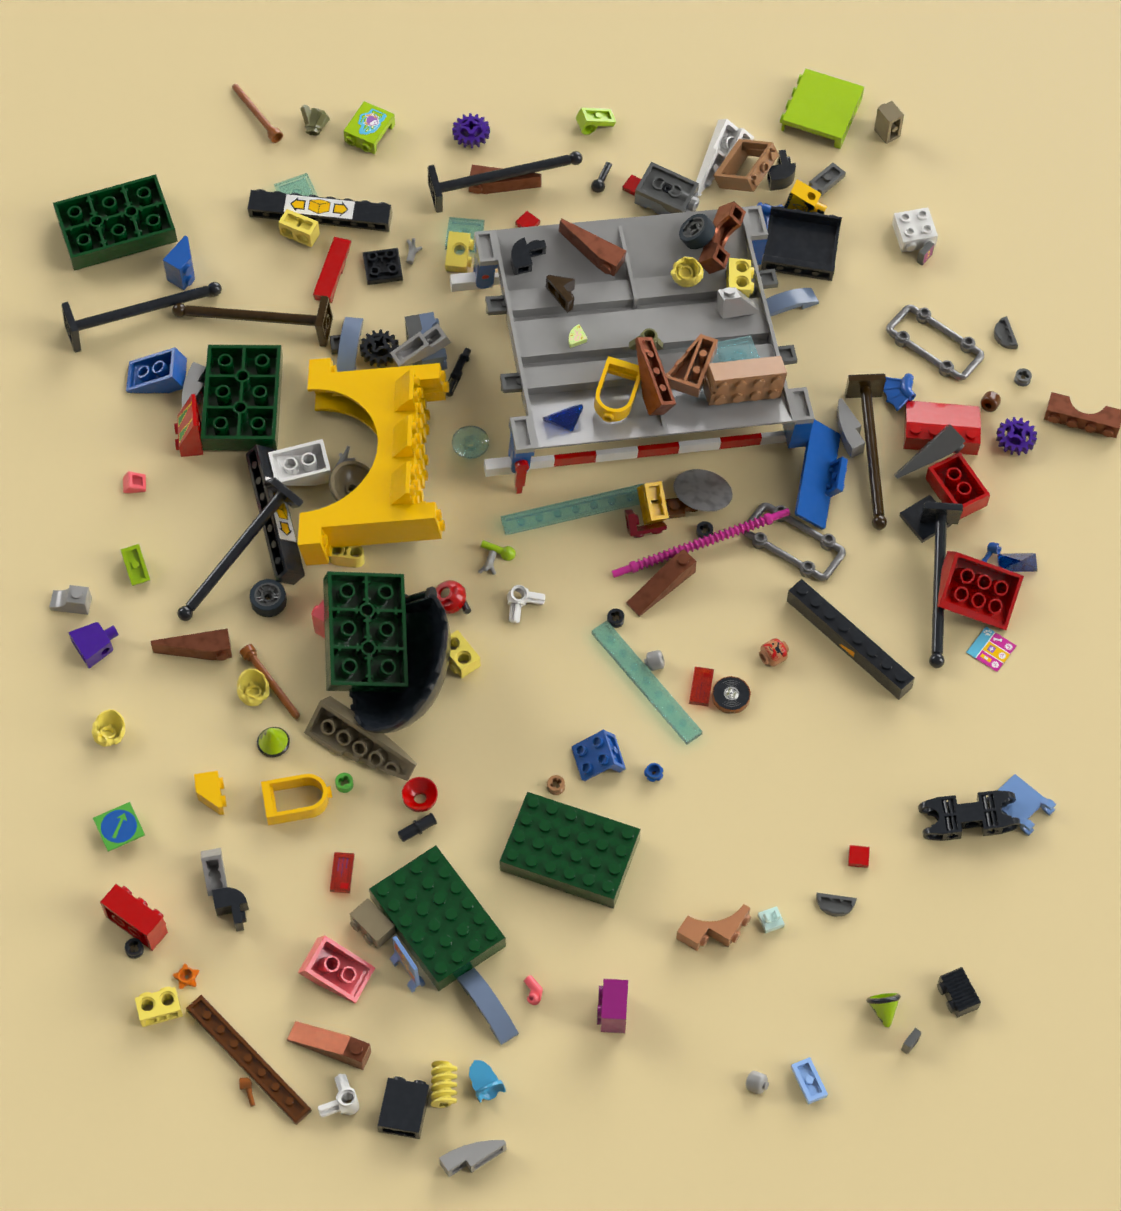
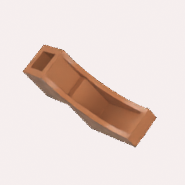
[676,904,751,951]

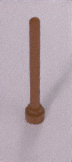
[232,84,283,143]
[240,644,300,719]

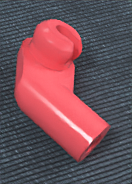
[524,975,543,1005]

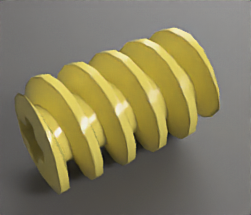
[430,1061,457,1108]

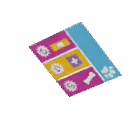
[966,627,1017,672]

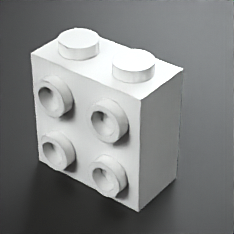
[892,207,938,252]

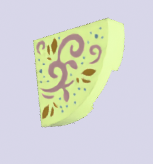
[568,324,588,348]

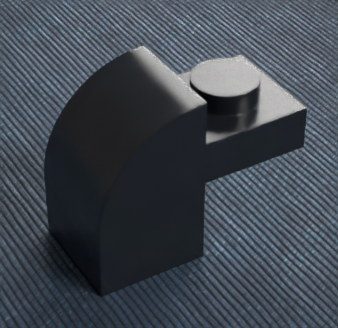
[767,149,796,191]
[511,237,546,276]
[212,887,249,932]

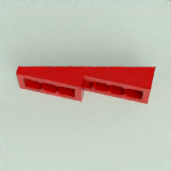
[313,237,352,303]

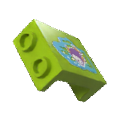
[343,101,395,154]

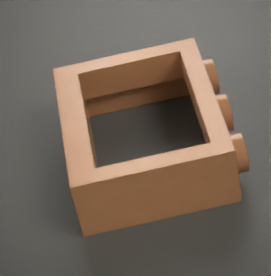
[713,139,779,192]

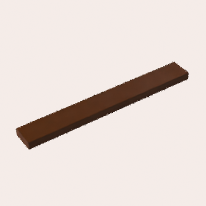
[186,995,312,1125]

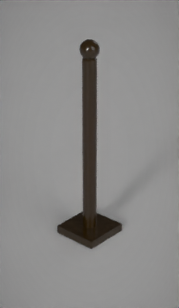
[172,296,333,347]
[845,373,887,530]

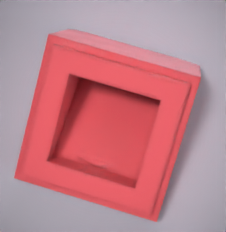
[123,471,146,494]

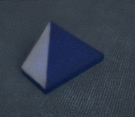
[542,404,583,432]
[997,553,1038,572]

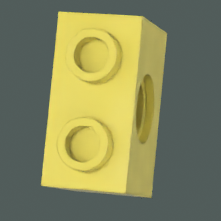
[445,231,474,273]

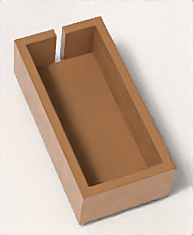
[703,356,787,406]

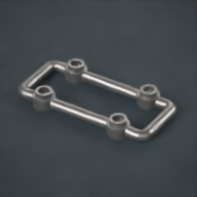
[886,304,984,381]
[743,503,846,581]

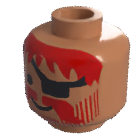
[759,638,789,667]

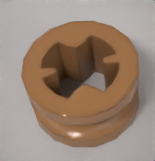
[547,775,565,795]

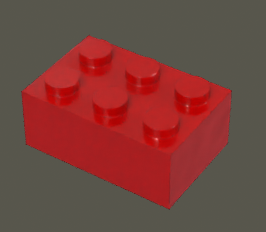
[925,452,990,519]
[100,884,168,951]

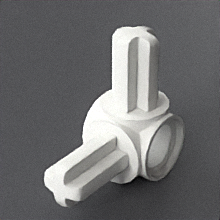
[507,585,545,623]
[318,1074,359,1117]

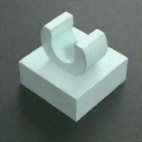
[758,906,785,933]

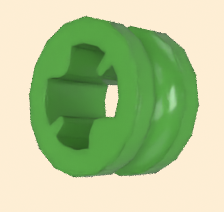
[335,773,354,793]

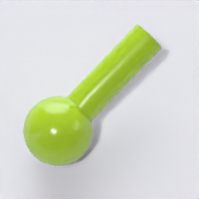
[480,540,516,561]

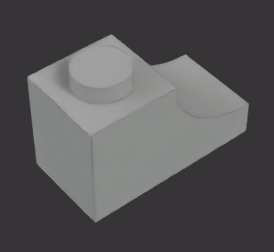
[49,585,92,615]
[201,848,227,896]

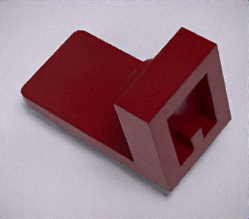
[624,509,667,538]

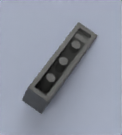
[894,424,966,479]

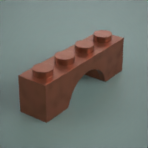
[698,201,746,274]
[1044,392,1121,438]

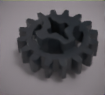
[360,329,399,367]

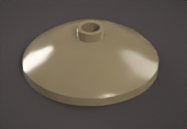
[329,461,370,501]

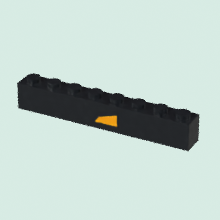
[787,579,915,700]

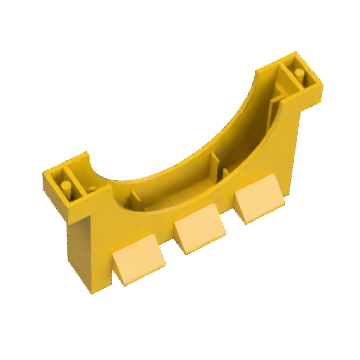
[298,358,449,566]

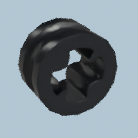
[696,521,713,539]
[607,608,624,628]
[124,938,144,959]

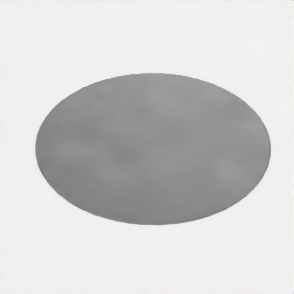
[674,469,733,511]

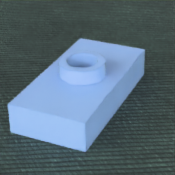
[791,1057,828,1104]

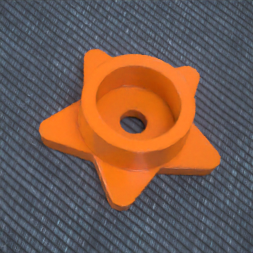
[173,964,199,989]

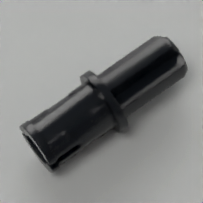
[398,813,437,842]

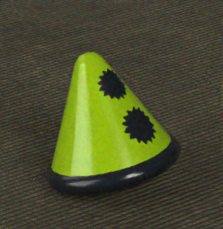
[257,727,290,758]
[866,993,901,1027]

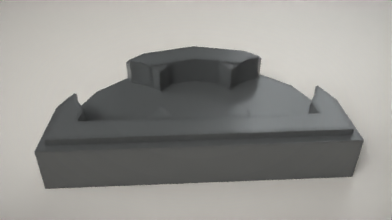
[994,316,1018,349]
[816,893,857,917]

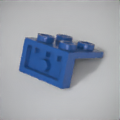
[572,729,626,781]

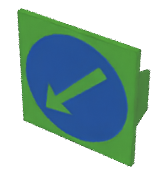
[93,802,145,852]

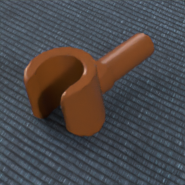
[239,1077,255,1107]

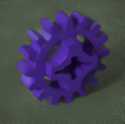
[452,113,490,148]
[996,417,1037,456]

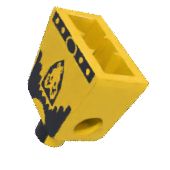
[784,179,827,214]

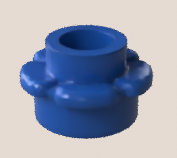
[644,763,663,782]

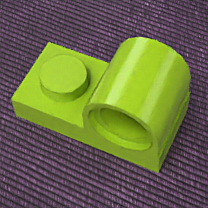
[576,107,616,135]
[121,544,150,586]

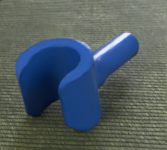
[982,542,1002,562]

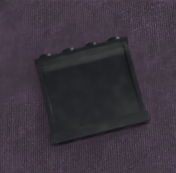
[761,206,842,281]

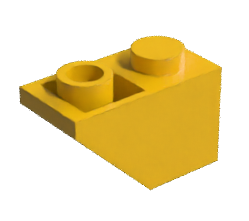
[194,771,227,815]

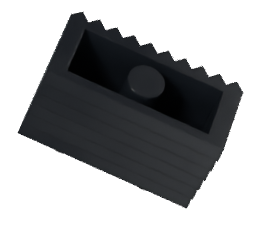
[937,967,981,1018]

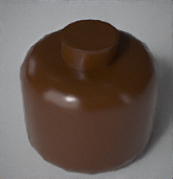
[980,391,1001,412]

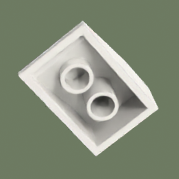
[268,439,331,486]

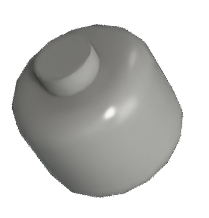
[644,650,665,671]
[746,1071,769,1094]

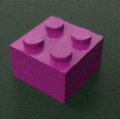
[597,979,628,1034]

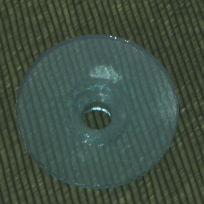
[452,426,489,459]

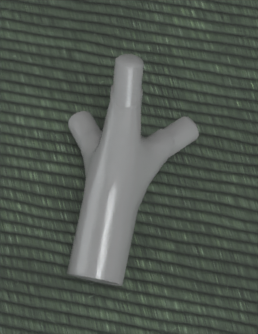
[406,238,422,264]
[332,446,356,471]
[478,550,497,575]

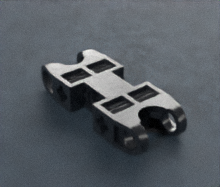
[918,790,1021,841]

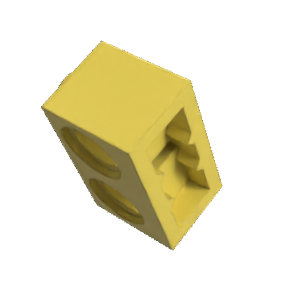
[278,209,320,247]
[726,258,754,298]
[449,630,481,678]
[135,987,183,1027]

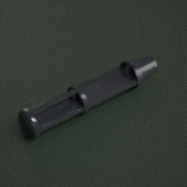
[446,348,471,397]

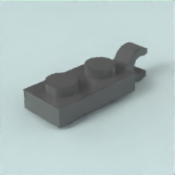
[809,163,846,196]

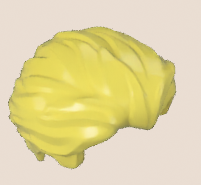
[670,257,704,287]
[237,668,270,706]
[92,709,125,747]

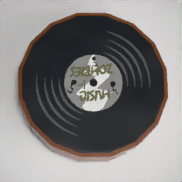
[712,676,751,714]

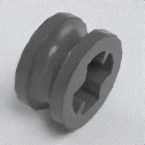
[1014,368,1032,387]

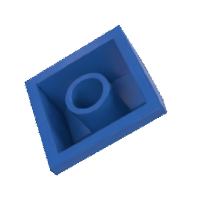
[163,236,195,290]

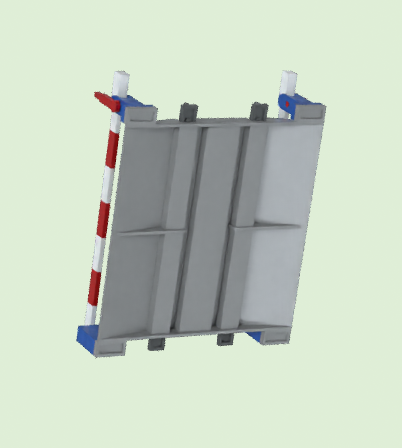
[450,205,815,494]

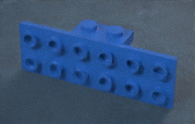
[795,419,848,530]

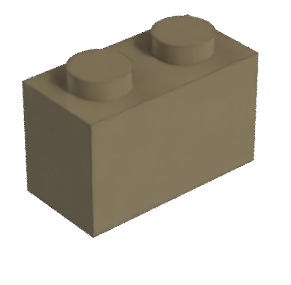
[874,101,904,144]
[350,898,396,949]

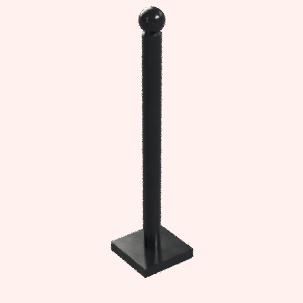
[427,151,583,213]
[61,282,222,353]
[177,477,303,621]
[920,502,963,668]

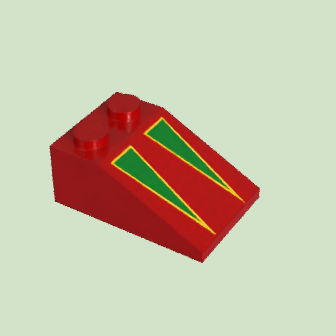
[174,394,203,457]

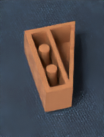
[666,334,718,398]

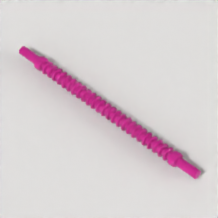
[611,508,790,578]

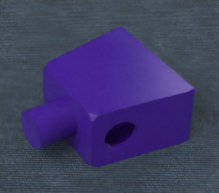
[68,622,119,669]

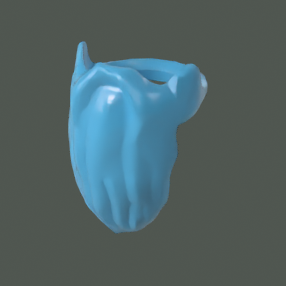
[469,1060,506,1103]

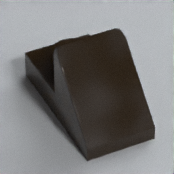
[546,275,575,313]

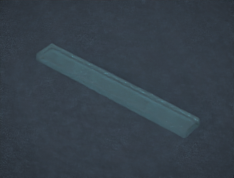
[501,483,645,535]
[592,621,703,745]

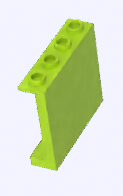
[780,68,864,149]

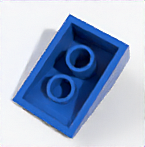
[126,347,187,393]

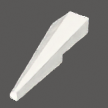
[696,119,754,196]

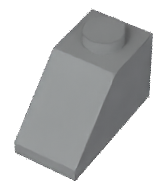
[717,287,758,319]

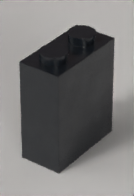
[377,1076,430,1139]

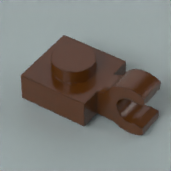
[665,498,698,519]

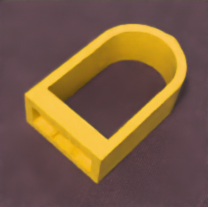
[594,356,641,422]
[261,774,333,826]

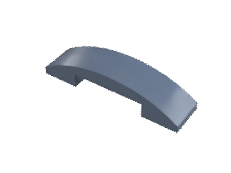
[766,288,819,317]
[337,317,364,372]
[457,968,519,1045]

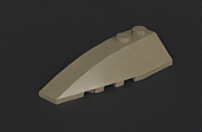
[304,696,417,781]

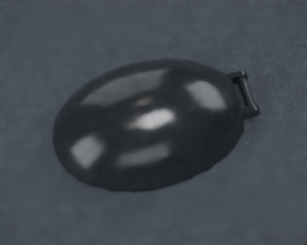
[349,586,451,733]

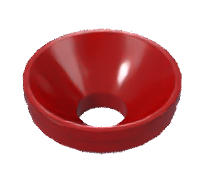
[435,580,466,614]
[402,777,438,812]

